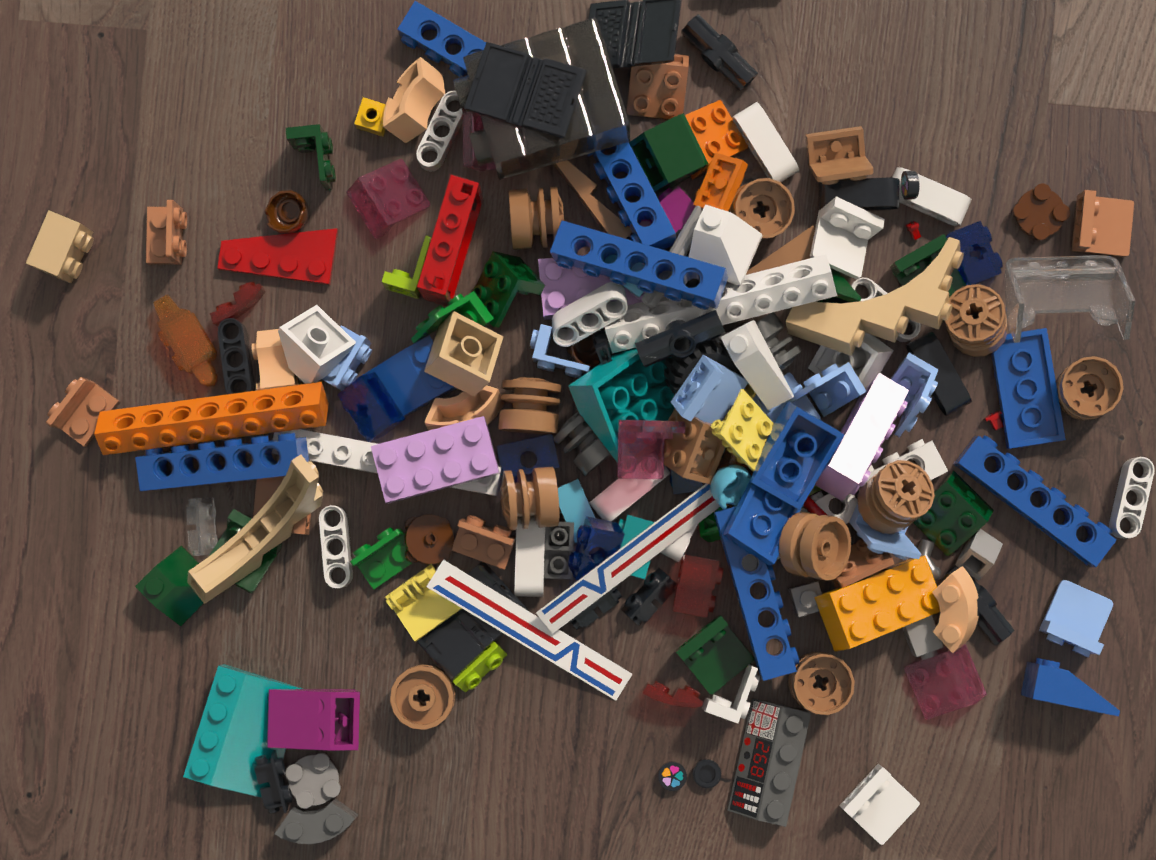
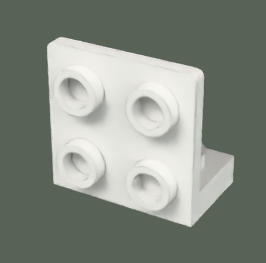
[810,197,885,279]
[702,665,760,723]
[839,764,920,845]

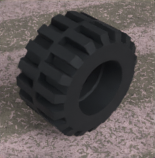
[664,338,742,395]

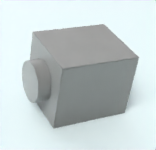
[955,529,1003,581]
[787,581,822,617]
[902,615,943,660]

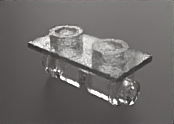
[186,498,218,556]

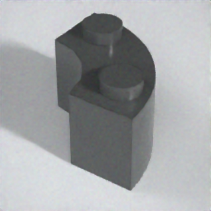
[275,799,359,844]

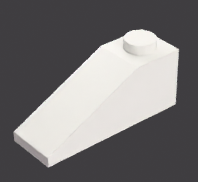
[720,320,794,410]

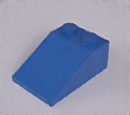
[357,335,458,428]
[750,401,845,510]
[1021,658,1120,716]

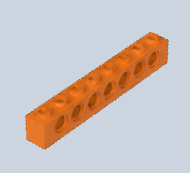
[94,382,329,455]

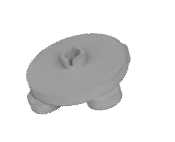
[286,753,341,808]

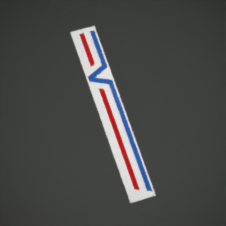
[536,484,720,634]
[426,560,632,700]

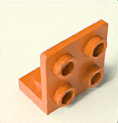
[685,100,748,180]
[693,153,748,212]

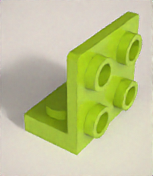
[382,236,432,299]

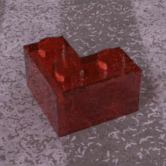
[672,555,723,618]

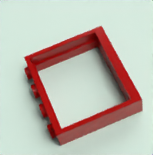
[417,175,484,307]

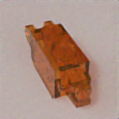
[153,294,218,387]

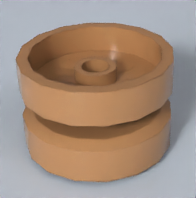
[779,512,851,580]
[390,664,456,730]

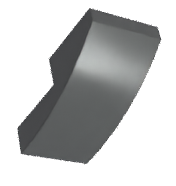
[544,522,574,579]

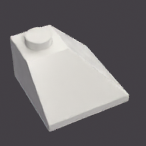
[689,205,763,286]
[278,305,356,384]
[808,333,894,400]

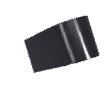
[818,177,900,211]
[218,318,255,394]
[906,331,972,416]

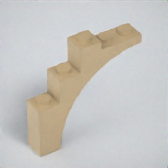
[786,237,964,356]
[187,455,323,604]

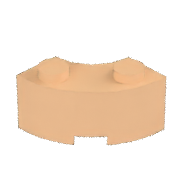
[383,57,445,143]
[252,329,299,391]
[424,385,504,431]
[932,566,979,653]

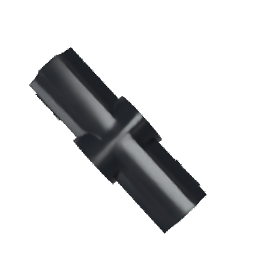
[681,14,758,92]
[635,310,726,367]
[941,565,1015,645]

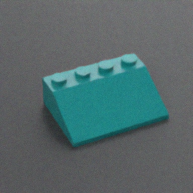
[569,348,675,463]
[183,664,303,798]

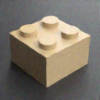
[26,210,94,283]
[424,311,503,397]

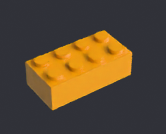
[814,555,940,651]

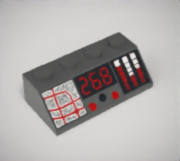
[727,698,811,827]

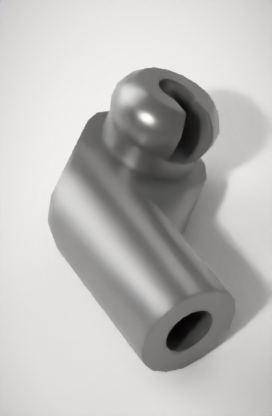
[918,539,941,581]

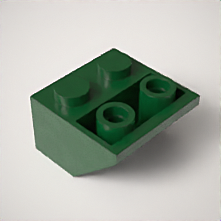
[629,113,709,193]

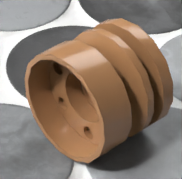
[729,178,795,239]
[509,187,564,250]
[945,284,1008,357]
[1056,356,1123,421]
[498,377,561,435]
[857,460,935,534]
[500,467,559,530]
[788,651,855,715]

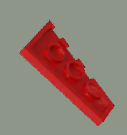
[217,228,338,285]

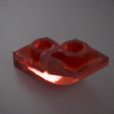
[210,282,265,327]
[642,681,704,707]

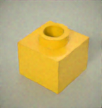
[354,97,386,137]

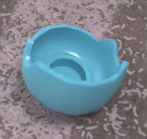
[710,465,752,509]

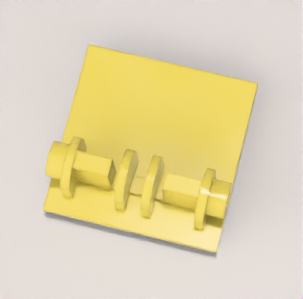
[711,389,774,471]
[385,564,462,642]

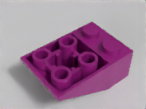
[267,689,360,751]

